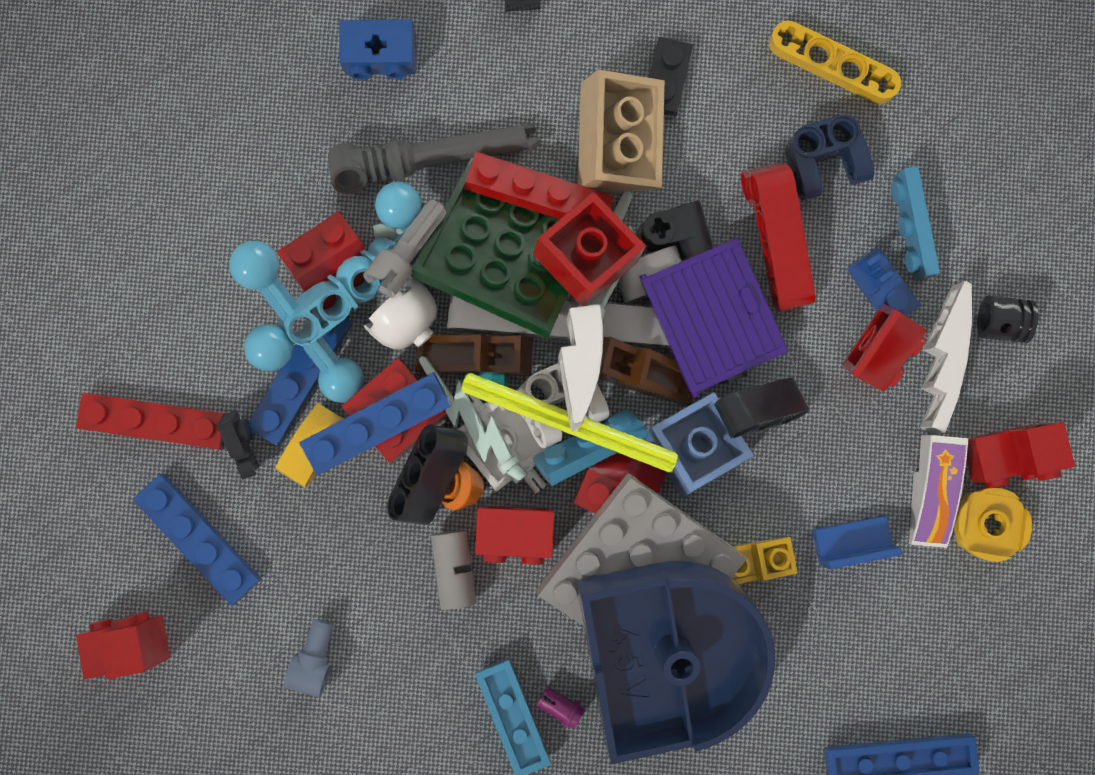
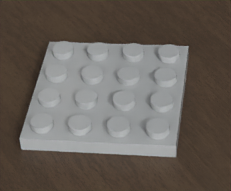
[536,473,747,626]

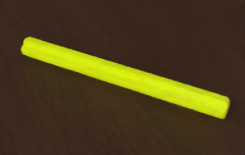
[461,373,678,472]

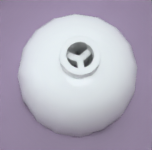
[364,278,437,349]

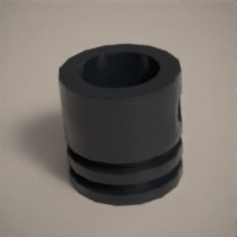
[977,295,1039,344]

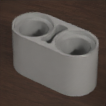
[617,246,682,305]

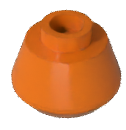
[442,461,484,510]

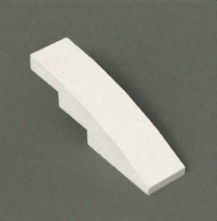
[920,281,972,434]

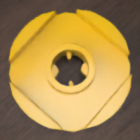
[954,487,1032,562]

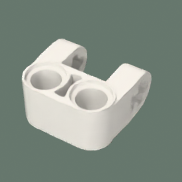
[518,363,609,448]

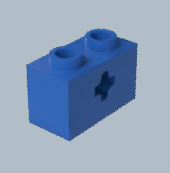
[339,19,417,80]

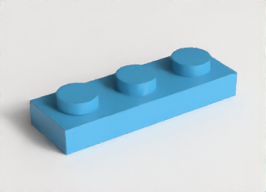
[891,166,940,281]
[533,409,648,486]
[475,657,551,775]

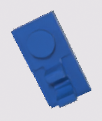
[847,248,921,316]

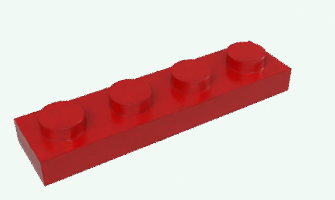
[464,151,614,219]
[76,393,226,450]

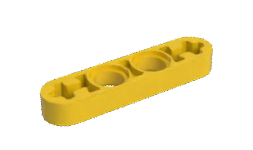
[769,21,901,104]

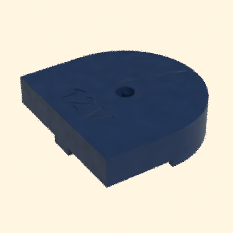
[576,561,775,764]

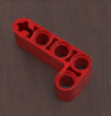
[741,163,815,312]

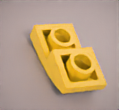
[275,403,343,488]
[732,537,798,584]

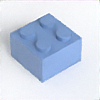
[646,392,754,499]

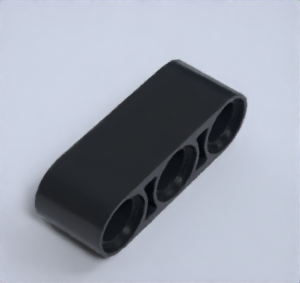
[714,377,810,439]
[387,424,468,525]

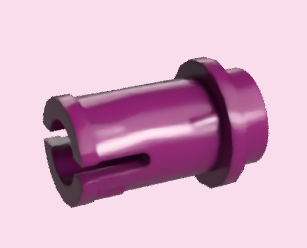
[535,685,585,729]

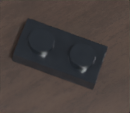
[649,37,693,117]

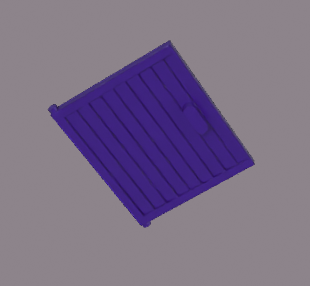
[639,237,789,398]

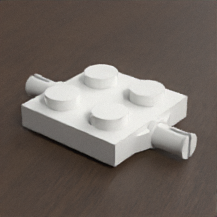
[457,394,552,494]

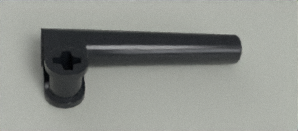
[636,201,748,384]

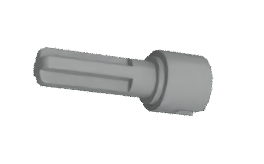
[363,199,446,298]

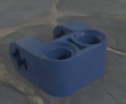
[785,115,874,201]

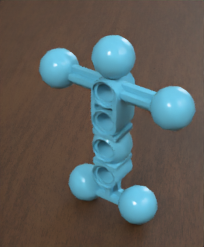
[229,182,430,403]

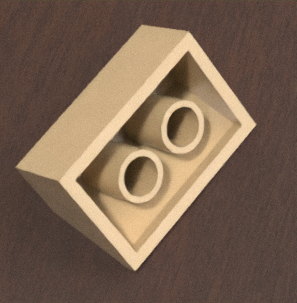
[578,69,665,193]

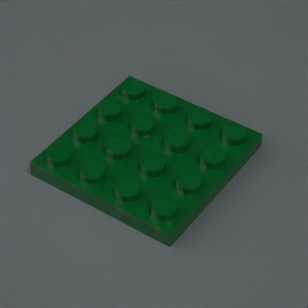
[410,156,569,338]

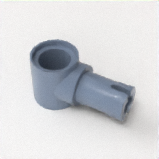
[284,619,334,698]

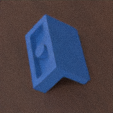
[812,515,903,569]

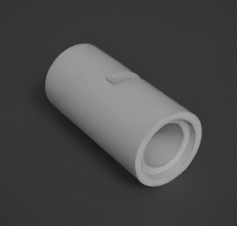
[430,530,477,610]

